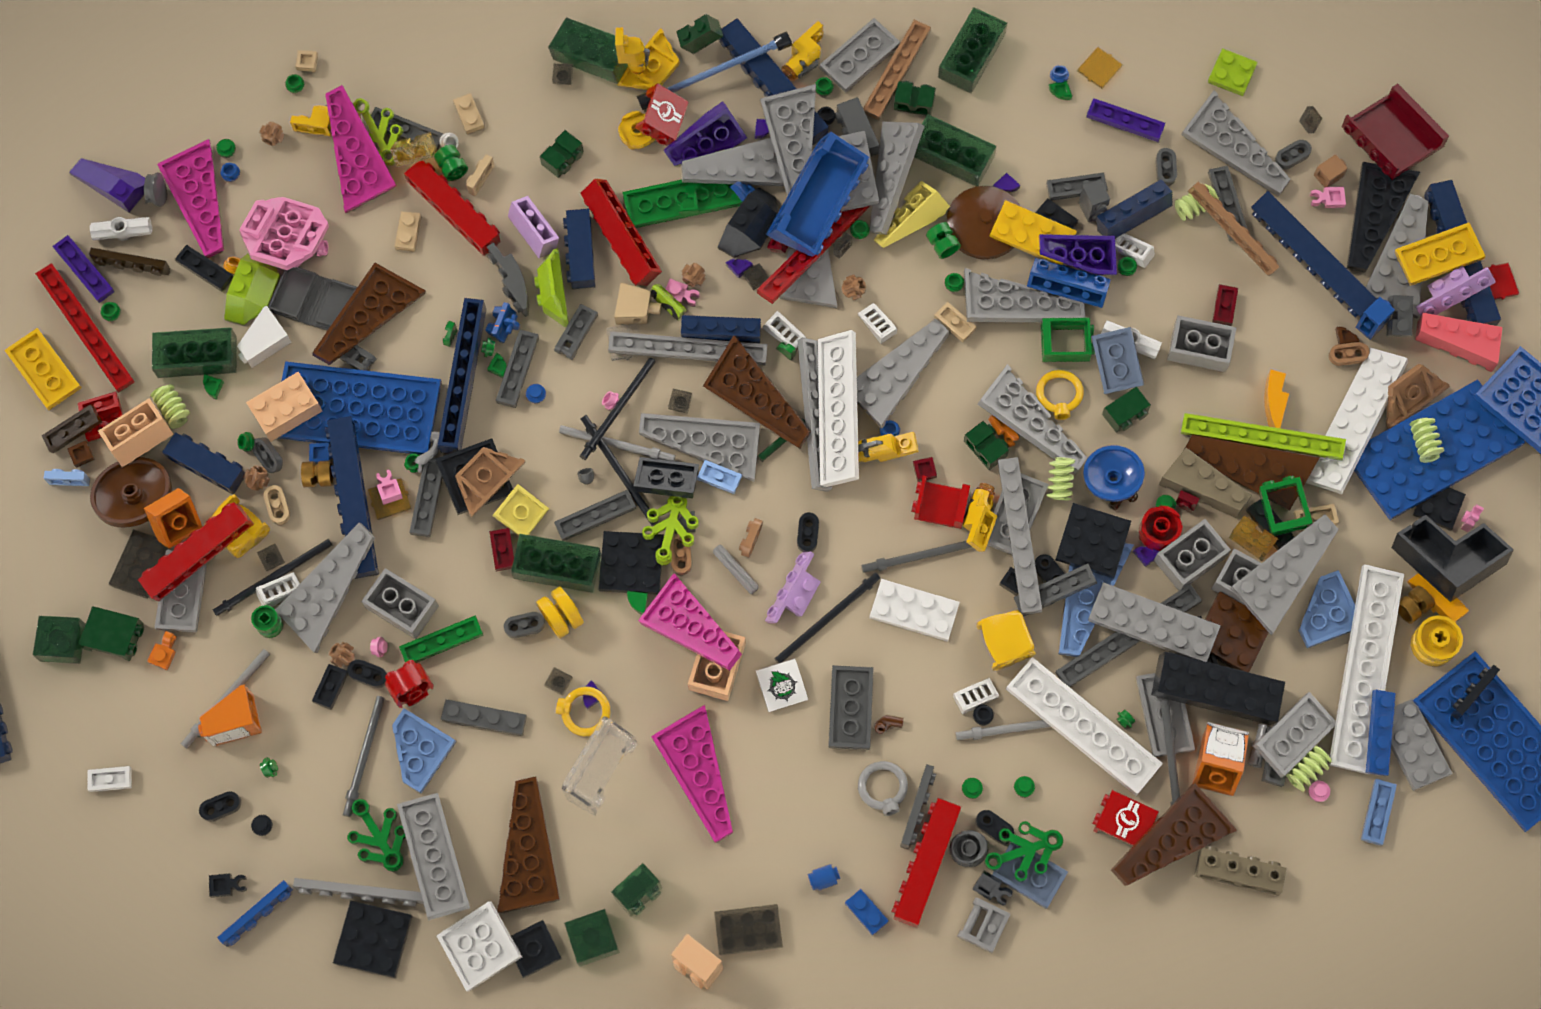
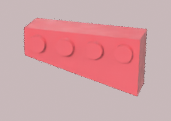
[1415,313,1503,372]

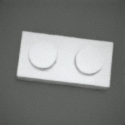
[88,766,132,792]

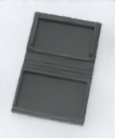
[268,267,357,330]

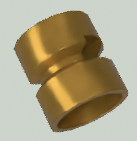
[301,460,334,488]
[1398,586,1435,624]

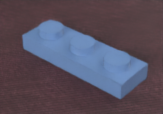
[1361,779,1397,846]

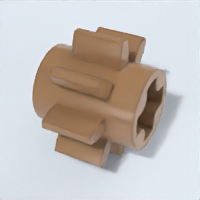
[259,122,285,146]
[682,263,706,287]
[842,274,866,300]
[243,465,270,490]
[329,642,355,668]

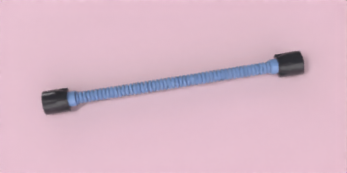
[636,31,793,111]

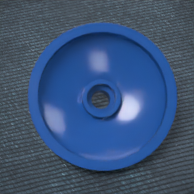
[1083,445,1145,501]

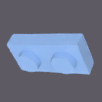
[697,460,742,494]
[44,469,90,486]

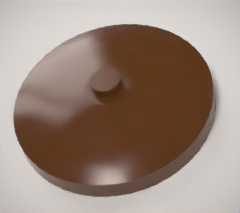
[946,186,1020,260]
[90,457,172,528]

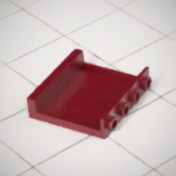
[1341,83,1449,180]

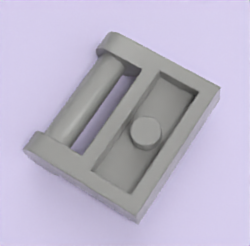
[957,898,1010,953]

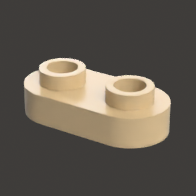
[263,485,290,525]

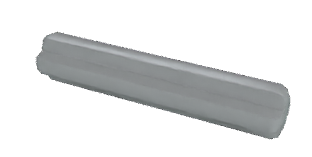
[713,545,758,594]

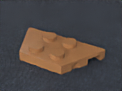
[1386,364,1450,429]
[455,447,526,517]

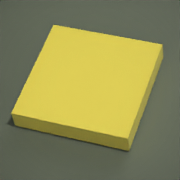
[492,484,549,540]

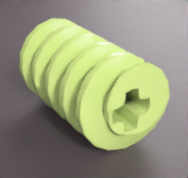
[1175,184,1219,221]
[150,384,190,429]
[1409,418,1444,463]
[1047,457,1075,500]
[1286,746,1332,792]

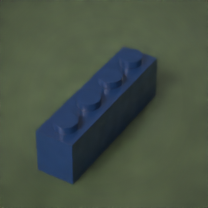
[1097,179,1173,239]
[563,208,596,289]
[681,315,761,344]
[162,432,245,495]

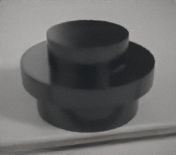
[817,106,835,125]
[973,705,994,725]
[251,815,273,836]

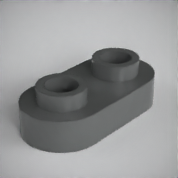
[1275,140,1312,169]
[1156,148,1177,186]
[252,437,283,473]
[504,612,545,638]

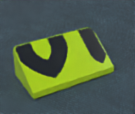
[651,284,687,320]

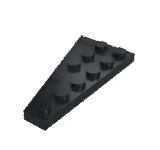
[1346,162,1420,272]

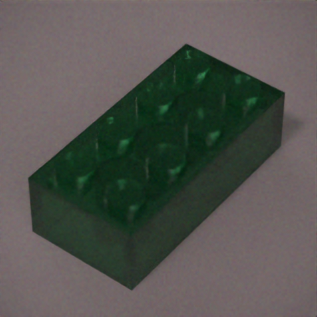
[938,7,1007,94]
[548,17,628,84]
[914,114,997,186]
[152,327,237,378]
[511,534,601,593]

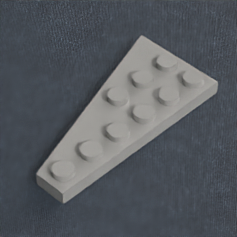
[760,84,816,196]
[1182,90,1290,197]
[870,122,924,235]
[681,138,784,186]
[1366,193,1428,319]
[779,247,837,308]
[964,268,1085,322]
[857,319,949,428]
[978,364,1087,474]
[639,413,760,482]
[1231,514,1339,636]
[275,523,375,653]

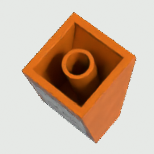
[198,685,262,746]
[1192,722,1249,796]

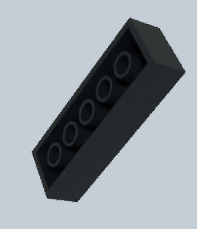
[1151,651,1285,725]

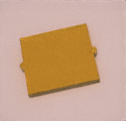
[1077,47,1123,89]
[368,478,411,520]

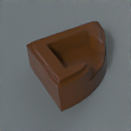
[1335,327,1360,344]

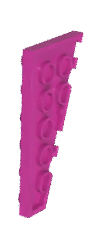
[325,85,397,213]
[157,139,224,258]
[638,573,742,671]
[651,705,733,843]

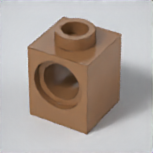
[1314,154,1348,187]

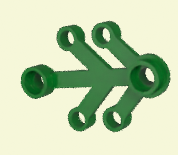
[347,799,406,872]
[985,821,1063,882]

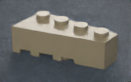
[1159,448,1252,518]

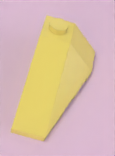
[874,181,950,248]

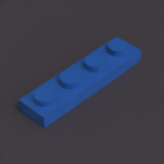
[1365,689,1396,776]
[217,880,293,947]

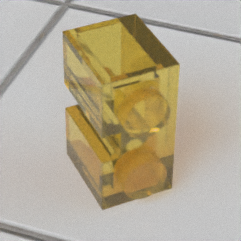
[390,132,437,167]
[1229,515,1278,561]

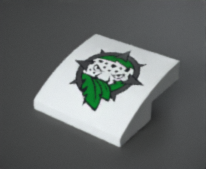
[756,659,808,712]

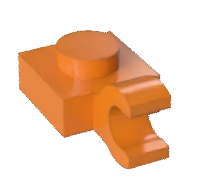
[988,415,1019,447]
[147,631,177,670]

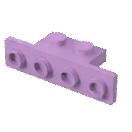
[1416,266,1496,316]
[765,552,820,623]

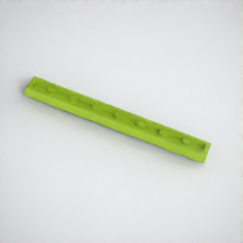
[1181,413,1346,460]

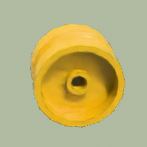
[536,586,584,639]
[1410,615,1463,667]

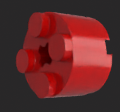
[1138,506,1183,551]
[385,660,434,708]

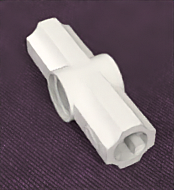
[90,217,152,241]
[1101,321,1162,359]

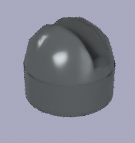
[577,468,594,485]

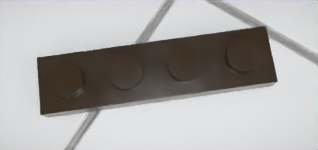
[89,247,171,276]

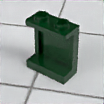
[78,606,144,661]

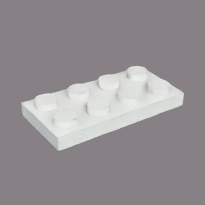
[870,579,960,642]

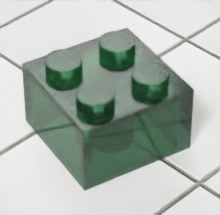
[33,616,85,664]
[611,863,662,917]
[564,909,620,967]

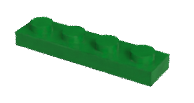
[399,615,484,663]

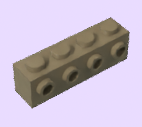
[1195,846,1286,896]

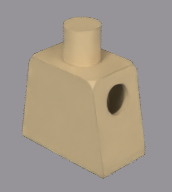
[614,283,662,325]

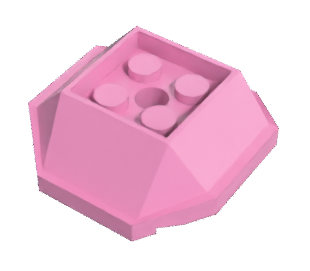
[239,197,329,270]

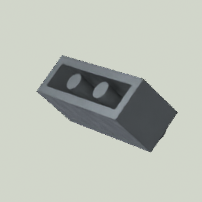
[834,97,879,157]

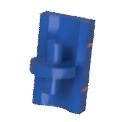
[485,302,520,343]

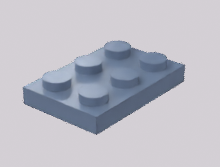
[1091,327,1144,394]
[992,843,1068,909]

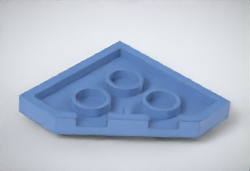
[1299,570,1355,649]
[392,708,456,794]

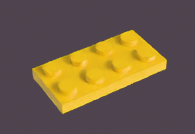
[989,200,1077,265]
[1394,223,1486,286]
[4,328,82,411]

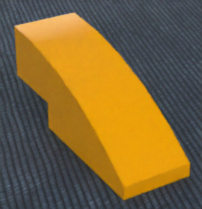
[1264,369,1289,428]
[1407,573,1469,622]

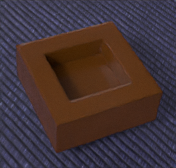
[67,440,95,468]

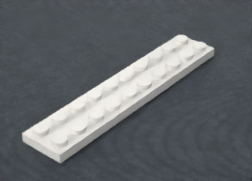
[1328,564,1404,775]

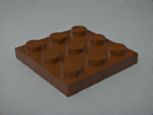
[1205,592,1269,672]

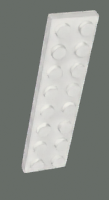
[818,330,859,487]
[1306,348,1408,494]
[1006,657,1163,796]

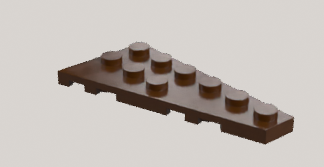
[312,263,426,365]
[703,336,811,449]
[1184,435,1319,511]
[497,776,560,914]
[1111,783,1237,886]

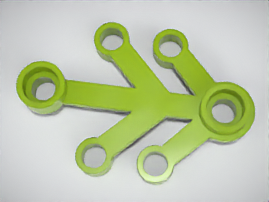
[353,98,403,166]
[642,496,699,565]

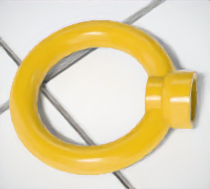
[1036,370,1084,420]
[556,687,610,736]

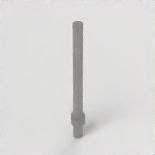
[559,425,675,461]
[180,649,270,749]
[956,720,1051,740]

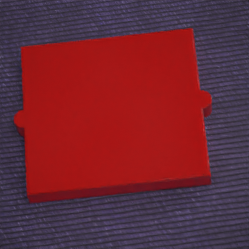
[1485,263,1519,300]

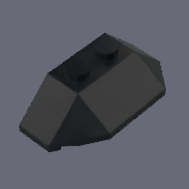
[717,188,779,258]

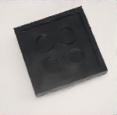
[436,438,513,515]
[1055,503,1131,579]
[598,531,664,595]
[333,900,413,978]

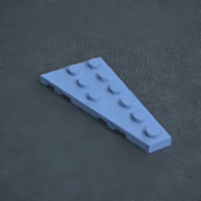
[1058,543,1134,657]

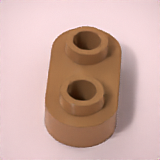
[1329,342,1370,366]
[739,518,763,558]
[670,534,692,575]

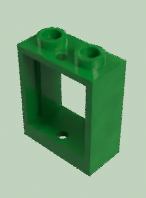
[1041,318,1095,362]
[1259,476,1313,537]

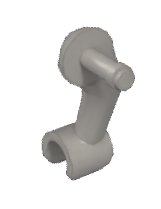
[415,431,440,473]

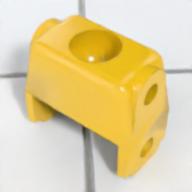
[205,494,270,558]
[976,610,1036,671]

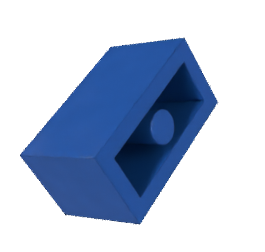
[1355,297,1395,340]

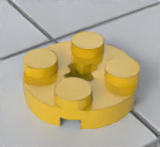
[618,111,655,150]

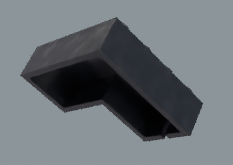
[1391,515,1514,602]

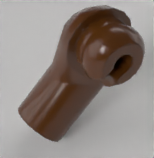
[874,715,904,734]

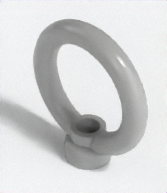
[858,761,908,816]

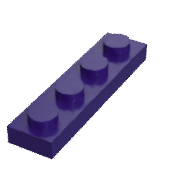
[1086,98,1166,142]
[52,235,115,303]

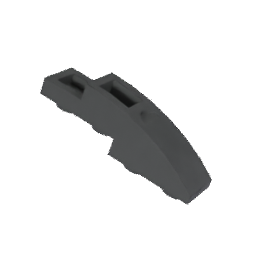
[487,243,529,317]

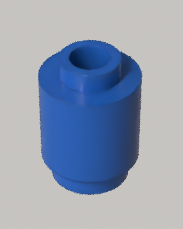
[808,864,840,891]

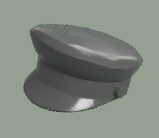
[144,172,167,207]
[950,830,988,867]

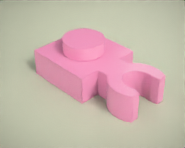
[1310,187,1346,208]
[666,279,700,306]
[376,470,403,505]
[1461,504,1484,532]

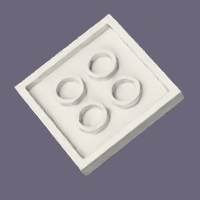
[437,901,522,991]

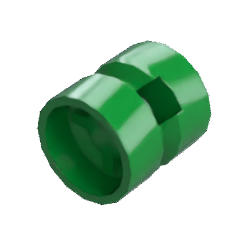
[434,145,468,181]
[926,222,961,259]
[251,605,284,638]

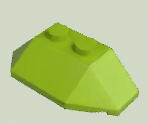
[534,248,569,328]
[224,253,280,325]

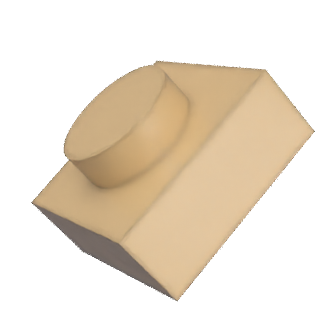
[296,50,318,72]

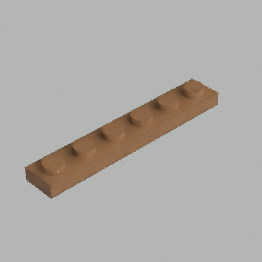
[863,19,931,120]
[1188,181,1280,275]

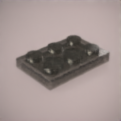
[109,529,170,599]
[714,904,783,956]

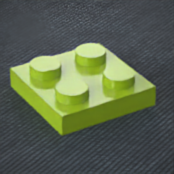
[1207,48,1258,96]

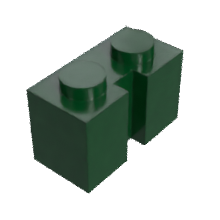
[676,14,723,54]
[893,81,936,117]
[539,130,584,178]
[1102,386,1151,433]
[964,421,1009,470]

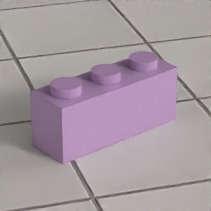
[508,196,559,258]

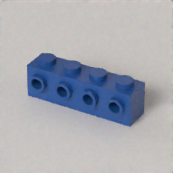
[1027,258,1111,308]

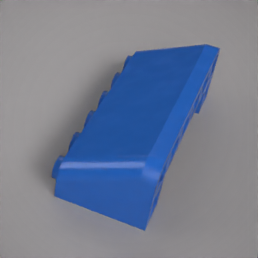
[766,132,870,257]

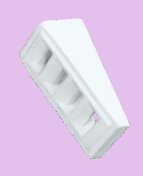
[1115,234,1155,268]
[858,303,897,344]
[762,311,806,349]
[256,572,300,607]
[953,678,999,715]

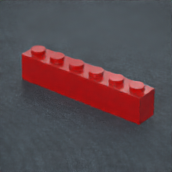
[404,159,501,256]
[580,179,662,286]
[138,502,254,602]
[891,798,962,928]

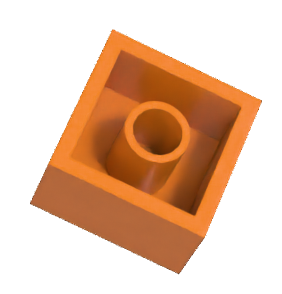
[144,488,203,549]

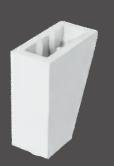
[237,306,292,368]

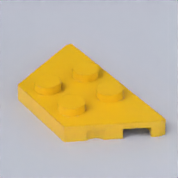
[616,28,680,90]

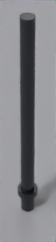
[579,357,656,460]
[580,415,658,526]
[212,539,332,616]
[774,572,880,664]

